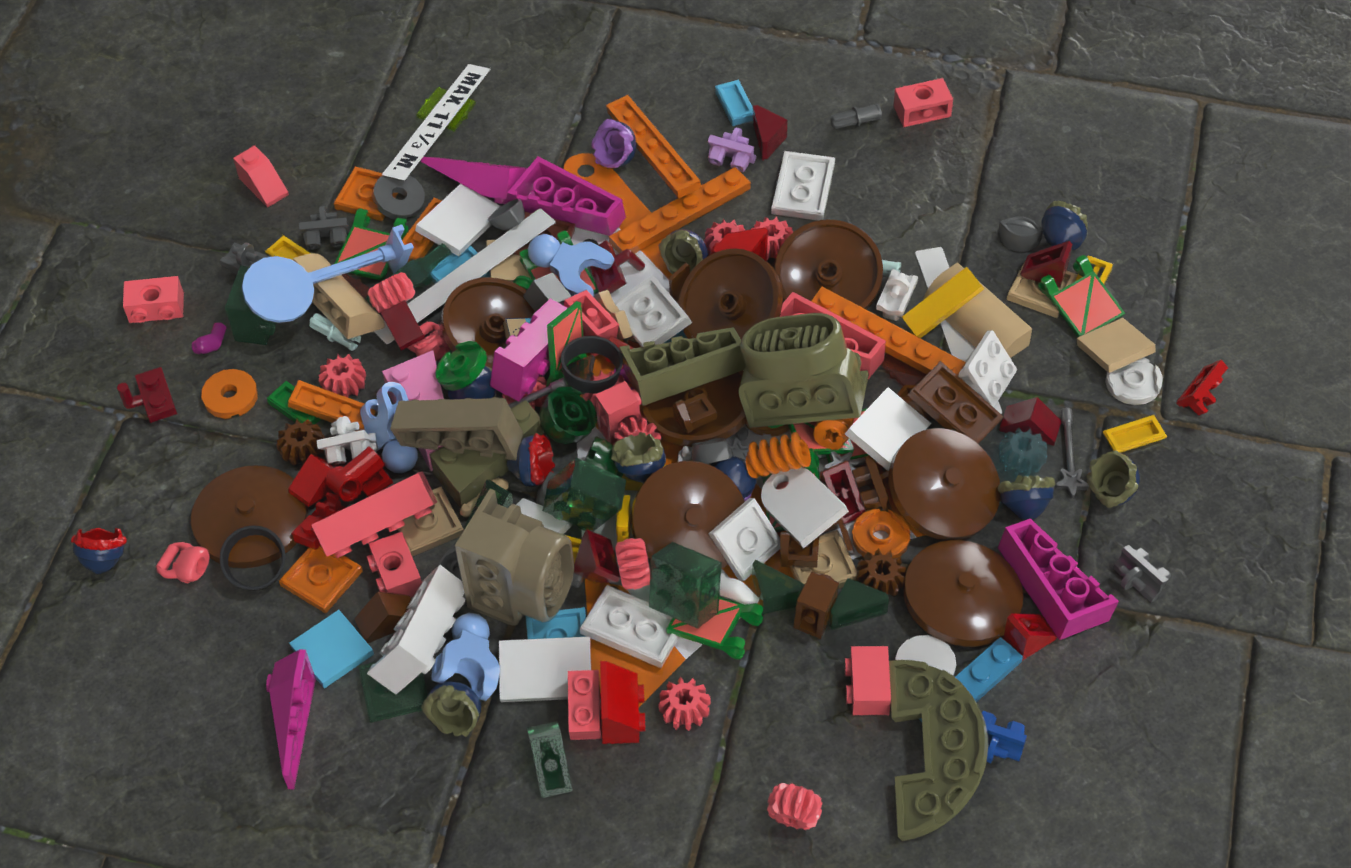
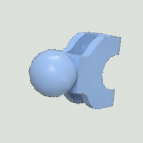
[528,234,615,297]
[360,382,418,474]
[432,613,500,701]

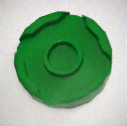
[435,341,487,391]

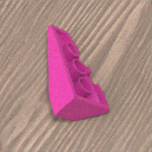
[421,157,527,204]
[266,649,316,789]

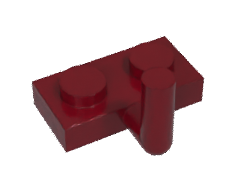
[590,240,645,294]
[117,367,177,423]

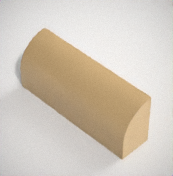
[293,253,385,339]
[923,262,1032,358]

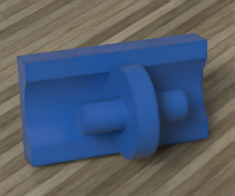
[982,711,1027,764]

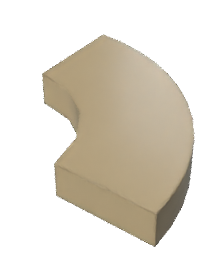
[594,290,633,340]

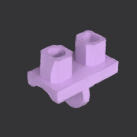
[708,127,756,173]

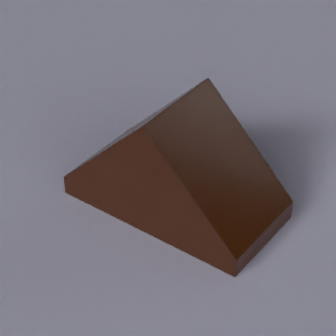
[354,592,411,643]

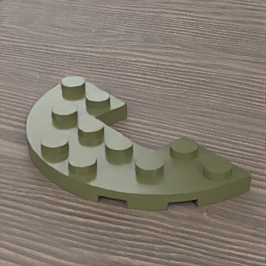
[889,660,988,841]

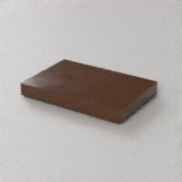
[908,361,1004,444]

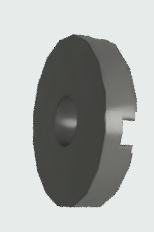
[372,175,425,219]

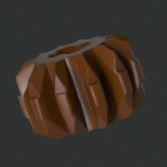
[276,419,325,467]
[855,548,907,601]

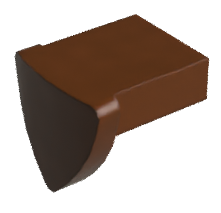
[672,392,717,434]
[780,532,819,568]

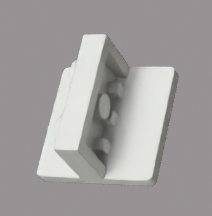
[958,330,1017,407]

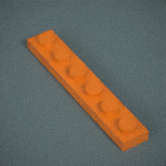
[606,95,701,198]
[609,167,751,254]
[811,286,966,376]

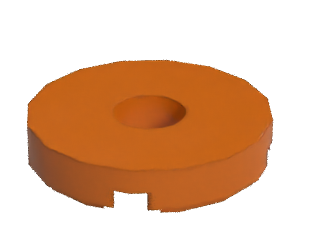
[201,369,258,419]
[852,508,910,559]

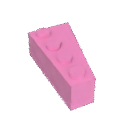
[382,350,444,471]

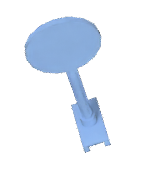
[242,225,414,323]

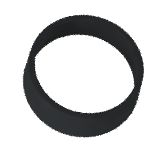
[561,336,623,394]
[220,526,285,590]

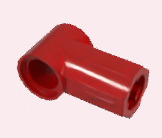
[325,446,385,502]

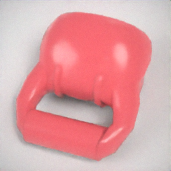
[407,321,450,361]
[156,542,210,584]

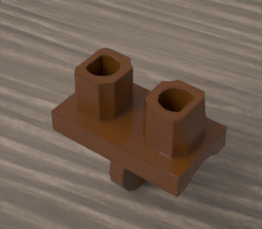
[852,455,892,512]

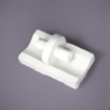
[876,269,918,321]
[317,416,376,465]

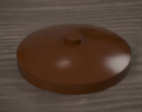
[775,219,883,310]
[678,249,783,339]
[441,277,535,368]
[641,370,747,447]
[889,428,1000,541]
[631,461,745,579]
[191,465,308,568]
[903,540,1023,647]

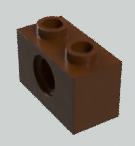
[793,571,839,639]

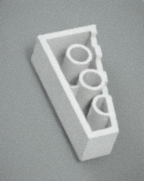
[367,565,465,694]

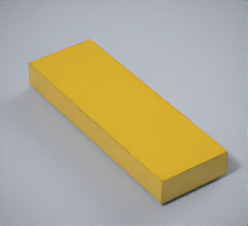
[902,267,984,338]

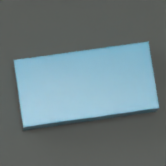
[715,80,753,126]

